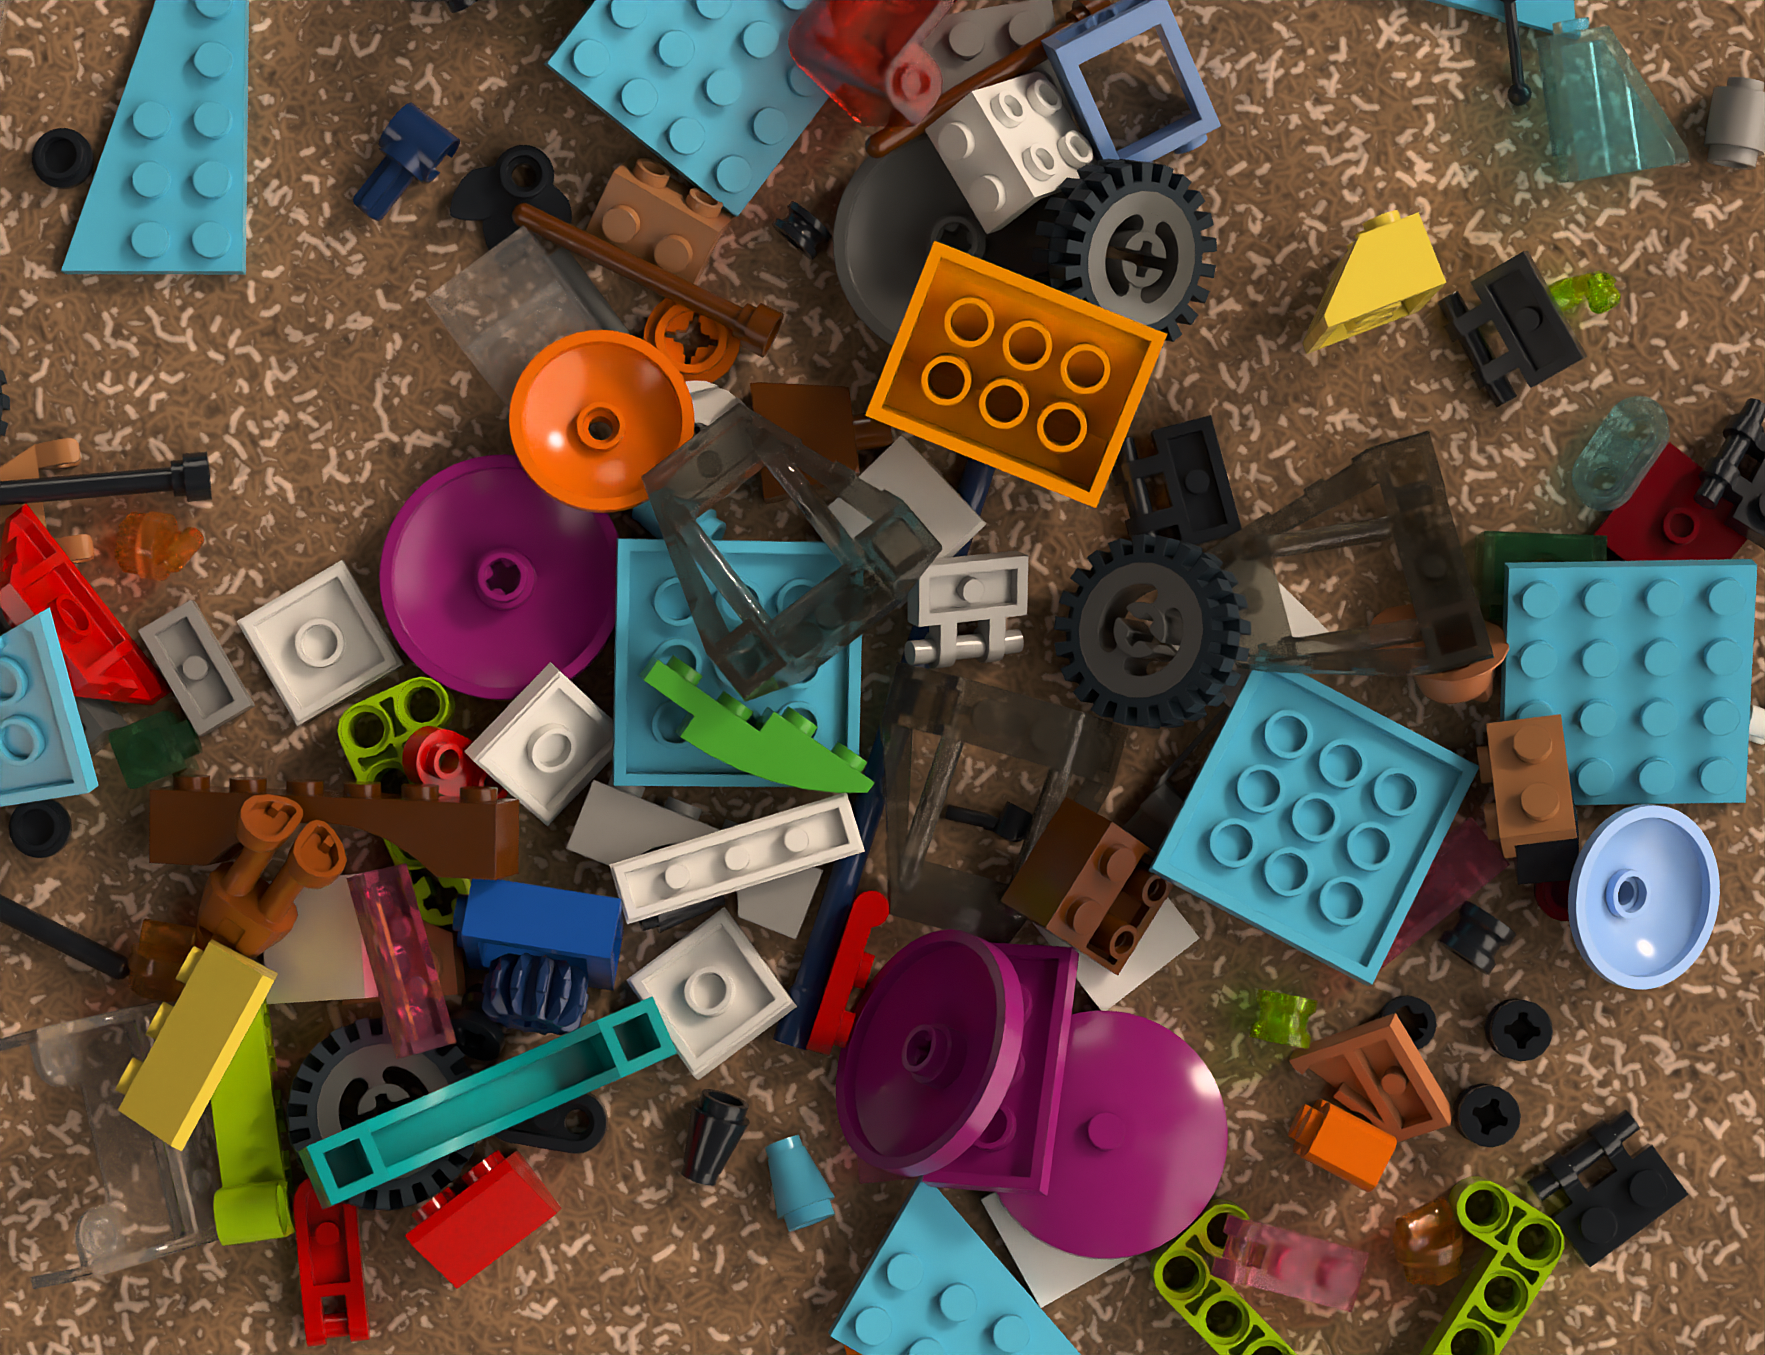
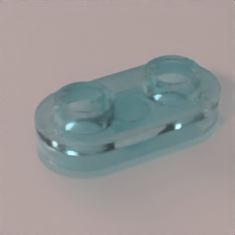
[1571,396,1670,511]

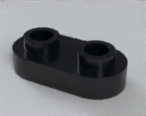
[494,1092,608,1154]

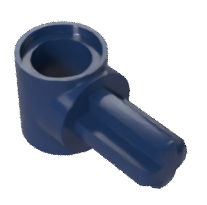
[353,102,460,221]

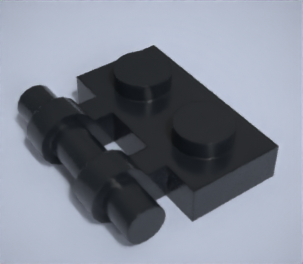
[1437,251,1588,408]
[1693,398,1765,550]
[1111,415,1243,546]
[1527,1110,1689,1268]

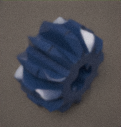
[481,952,589,1036]

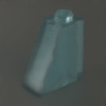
[1536,17,1690,183]

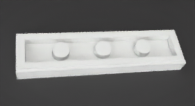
[609,793,865,924]

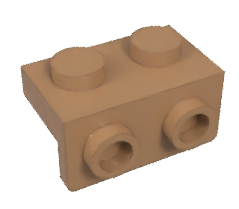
[585,157,734,285]
[1477,714,1577,859]

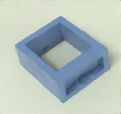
[1041,0,1221,163]

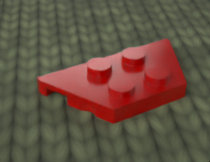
[0,503,172,706]

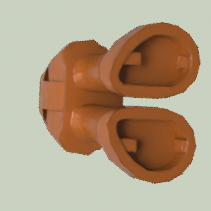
[193,794,347,959]

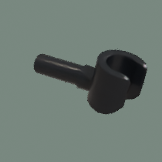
[945,801,1035,842]

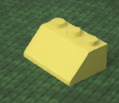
[1302,210,1446,354]
[115,939,278,1151]

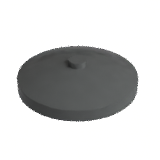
[833,132,1067,347]

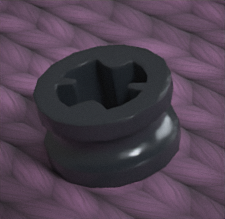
[772,201,832,260]
[1379,995,1437,1050]

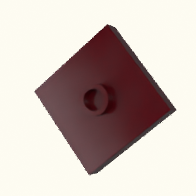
[1590,442,1747,561]

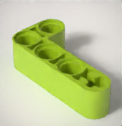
[337,677,471,926]
[210,998,295,1246]
[1419,1176,1564,1355]
[1149,1199,1298,1355]

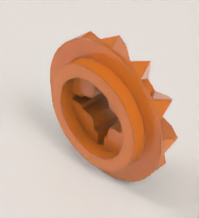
[643,298,740,383]

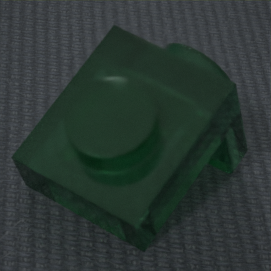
[108,711,203,789]

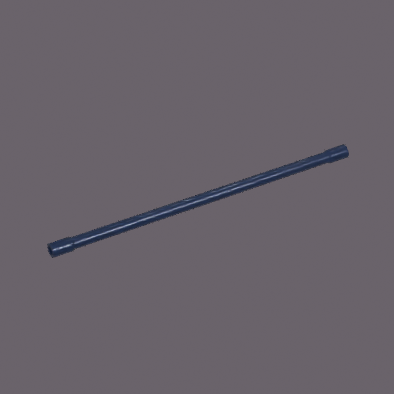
[773,457,996,1050]

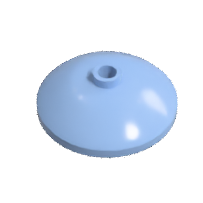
[1568,804,1720,989]

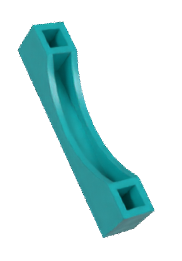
[298,996,677,1210]

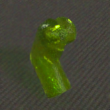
[1548,270,1621,314]

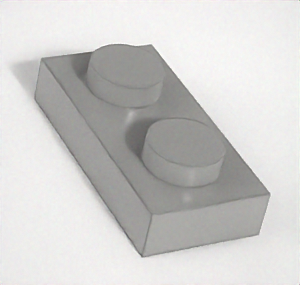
[138,600,255,737]

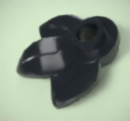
[450,145,572,264]

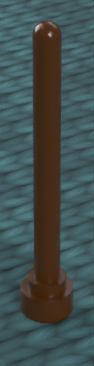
[865,0,1112,159]
[512,203,784,358]

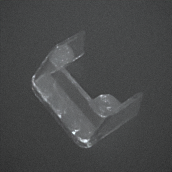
[0,1000,222,1289]

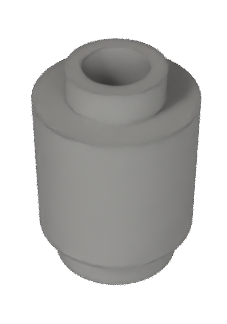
[1703,77,1765,170]

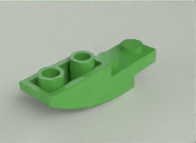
[639,655,875,793]

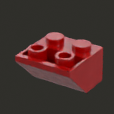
[405,1150,562,1289]

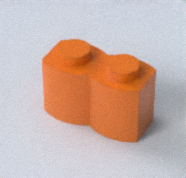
[1288,1098,1397,1192]

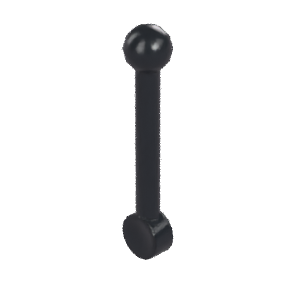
[1500,0,1532,106]

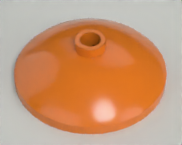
[509,330,695,513]

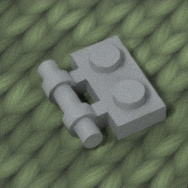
[904,551,1029,669]

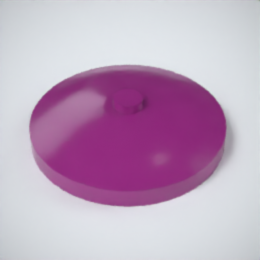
[379,454,620,701]
[836,929,1024,1177]
[995,1011,1228,1259]

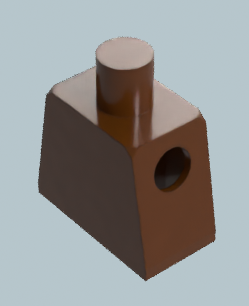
[750,382,893,504]

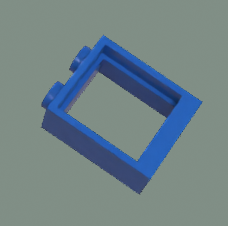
[453,879,624,991]

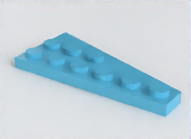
[61,0,249,275]
[0,607,99,807]
[828,1175,1081,1355]

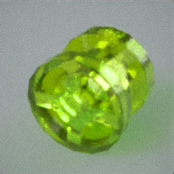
[1249,988,1318,1049]

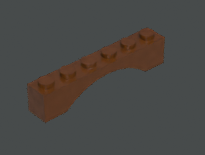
[149,774,519,880]

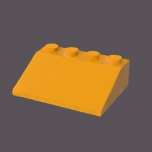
[865,240,1167,508]

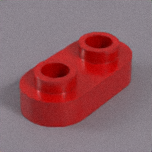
[402,726,509,798]

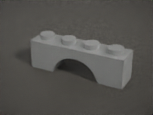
[566,774,824,939]

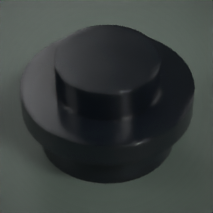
[32,128,94,189]
[9,799,72,858]

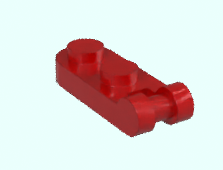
[806,890,890,1056]
[293,1177,370,1347]

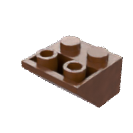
[1000,797,1174,976]

